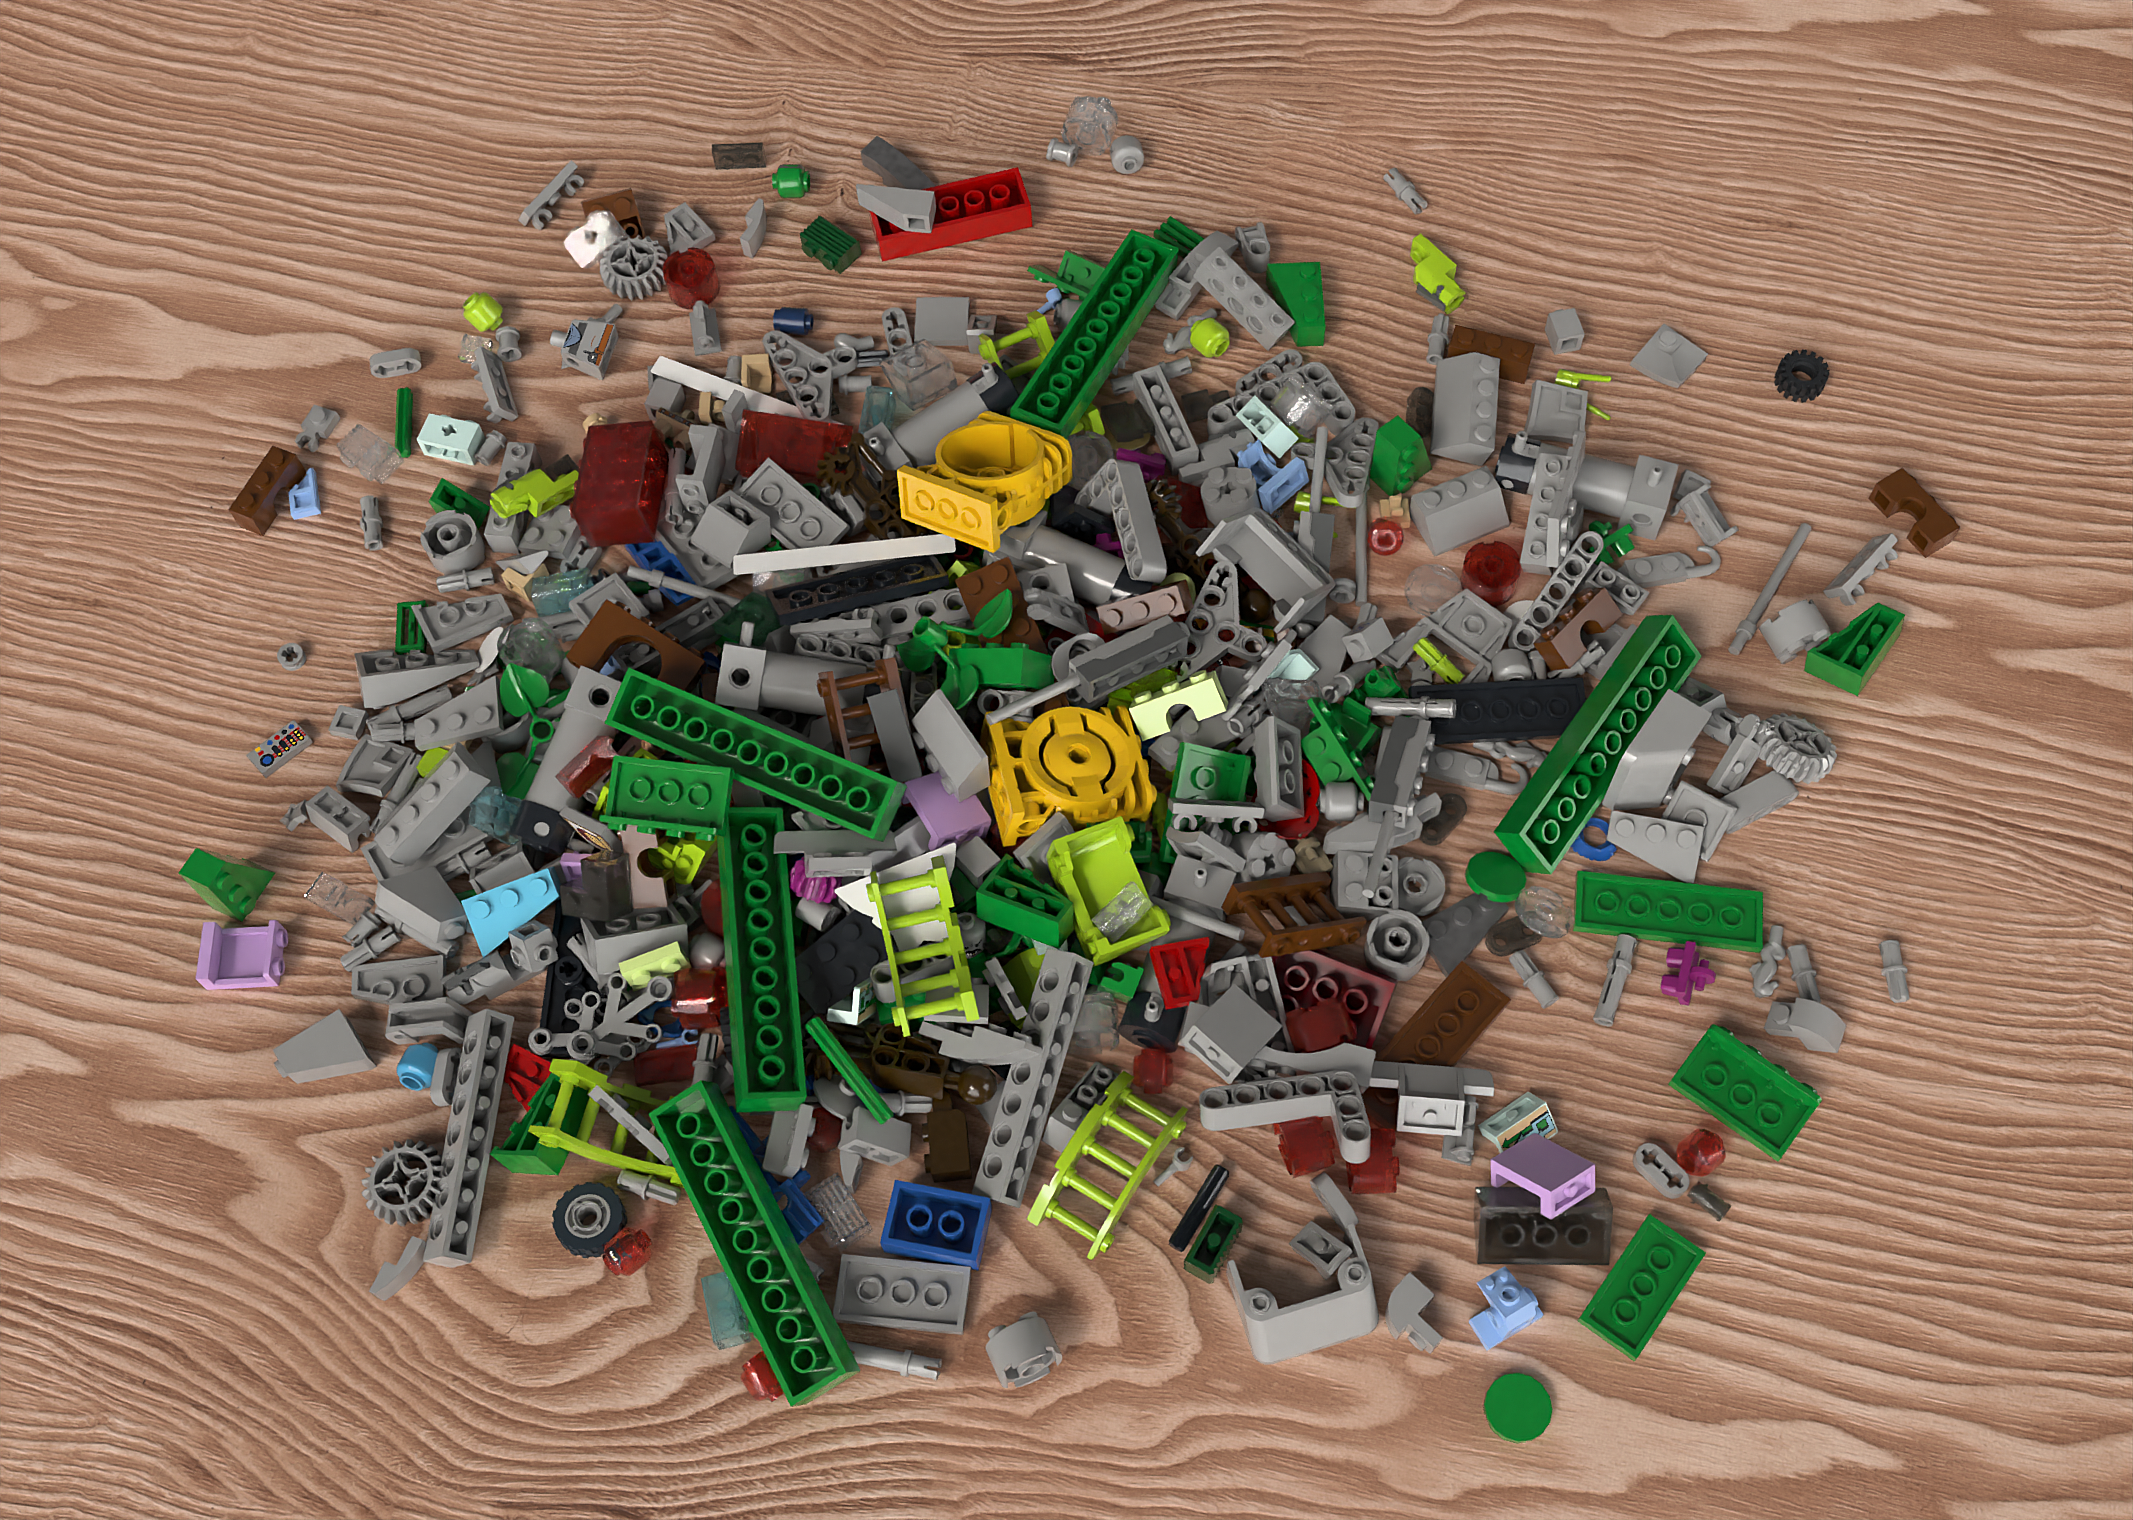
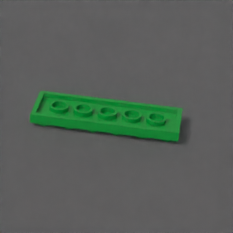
[1573,871,1763,953]

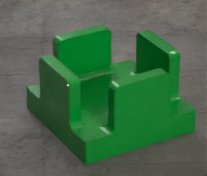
[1301,697,1383,758]

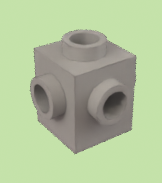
[508,919,558,973]

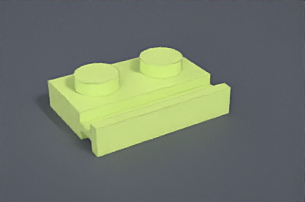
[618,941,692,991]

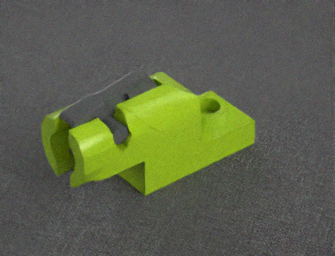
[1410,233,1466,314]
[490,469,583,519]

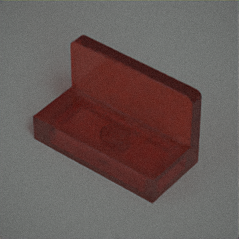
[555,736,619,799]

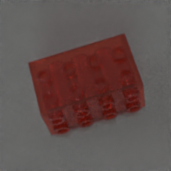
[569,420,669,547]

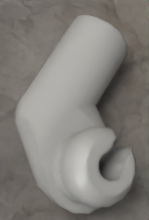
[834,333,874,351]

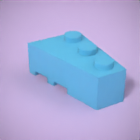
[461,866,565,958]

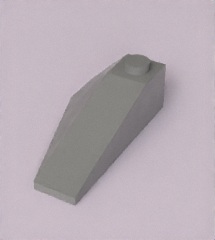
[354,650,479,709]

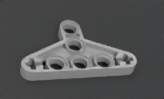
[762,331,858,430]
[1291,418,1379,508]
[1162,561,1267,684]

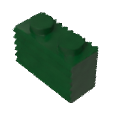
[800,216,861,274]
[1183,1204,1243,1284]

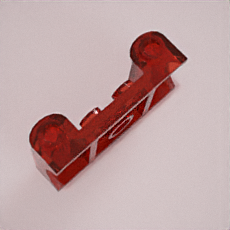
[735,409,853,484]

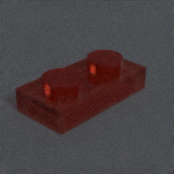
[633,1044,697,1087]

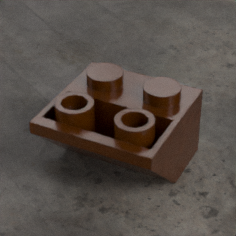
[581,188,646,254]

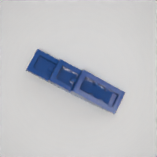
[624,529,698,606]

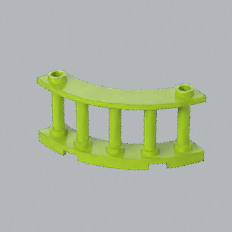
[978,310,1105,437]
[866,855,980,1037]
[528,1059,684,1188]
[1027,1071,1188,1260]

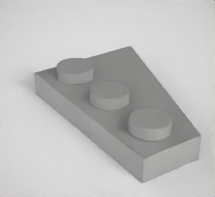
[1148,708,1251,772]
[1606,810,1704,884]

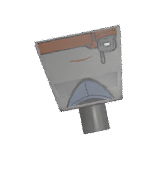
[550,319,619,380]

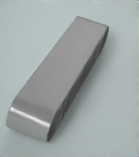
[1508,531,1603,654]

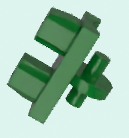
[1585,520,1635,566]
[1344,666,1402,706]

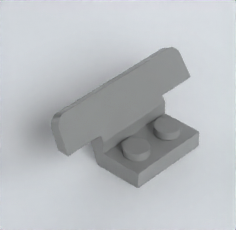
[774,830,897,878]
[465,841,567,933]
[1369,1061,1494,1136]

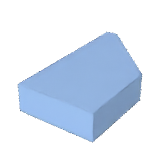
[288,468,321,520]

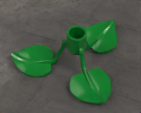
[897,588,1013,710]
[496,663,621,802]

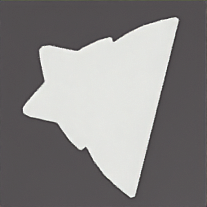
[835,843,956,951]

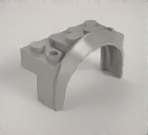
[1199,954,1295,1085]

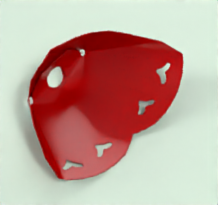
[1251,759,1320,839]

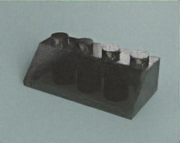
[1474,1187,1613,1265]

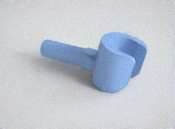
[1037,288,1063,314]
[656,1028,699,1051]

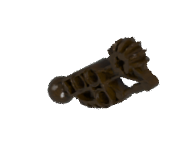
[816,433,946,595]
[1145,479,1272,624]
[802,1013,997,1105]

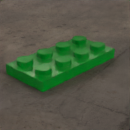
[1577,1214,1706,1361]

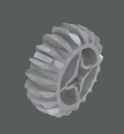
[599,234,671,301]
[1759,713,1837,784]
[361,1139,445,1227]

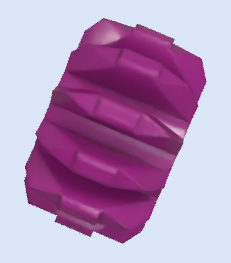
[790,857,843,904]

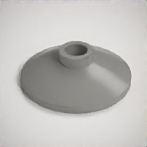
[813,1074,867,1121]

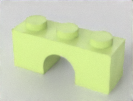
[1129,670,1228,741]

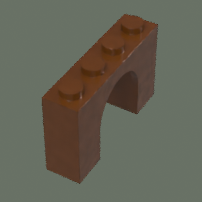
[566,599,708,693]

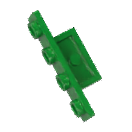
[1027,250,1106,301]
[1301,697,1376,801]

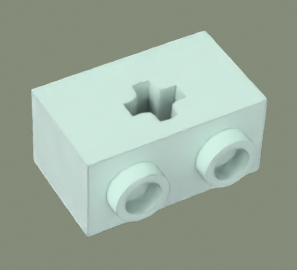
[1236,395,1299,459]
[417,413,486,466]

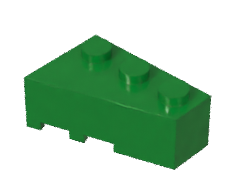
[1266,262,1326,347]
[1370,415,1432,497]
[1804,603,1905,696]
[946,643,1055,691]
[178,848,275,922]
[976,853,1074,949]
[490,1073,589,1175]

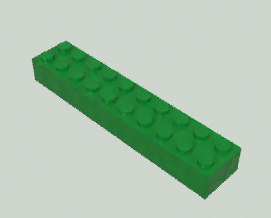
[1010,229,1179,439]
[1494,615,1702,875]
[604,667,907,842]
[717,807,807,1112]
[649,1080,861,1407]

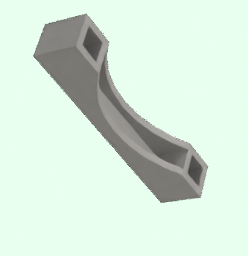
[1178,1002,1376,1094]

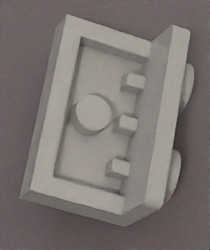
[761,1103,816,1178]

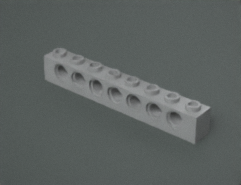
[839,563,1075,648]
[972,949,1094,1208]
[423,1009,514,1268]

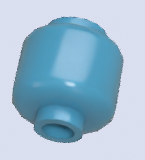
[396,1043,439,1091]

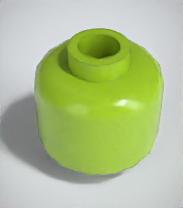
[462,292,503,332]
[1190,318,1230,358]

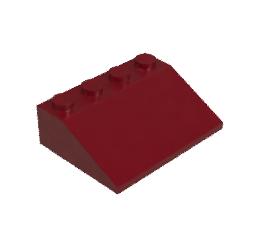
[1271,949,1398,1052]

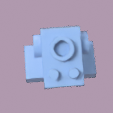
[1237,439,1309,514]
[1468,1266,1544,1351]

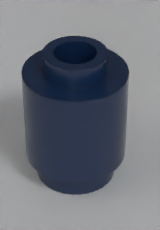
[773,307,814,335]

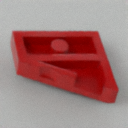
[1149,937,1210,1009]
[503,1044,552,1112]

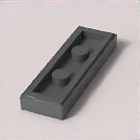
[867,688,923,782]

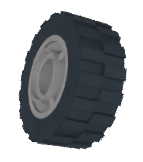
[552,1182,627,1258]

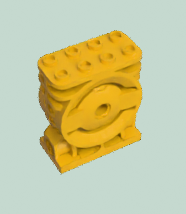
[897,411,1073,553]
[978,705,1157,847]

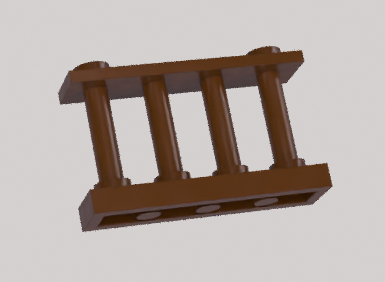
[817,657,912,774]
[1221,871,1367,958]

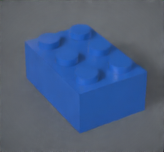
[880,1180,992,1271]

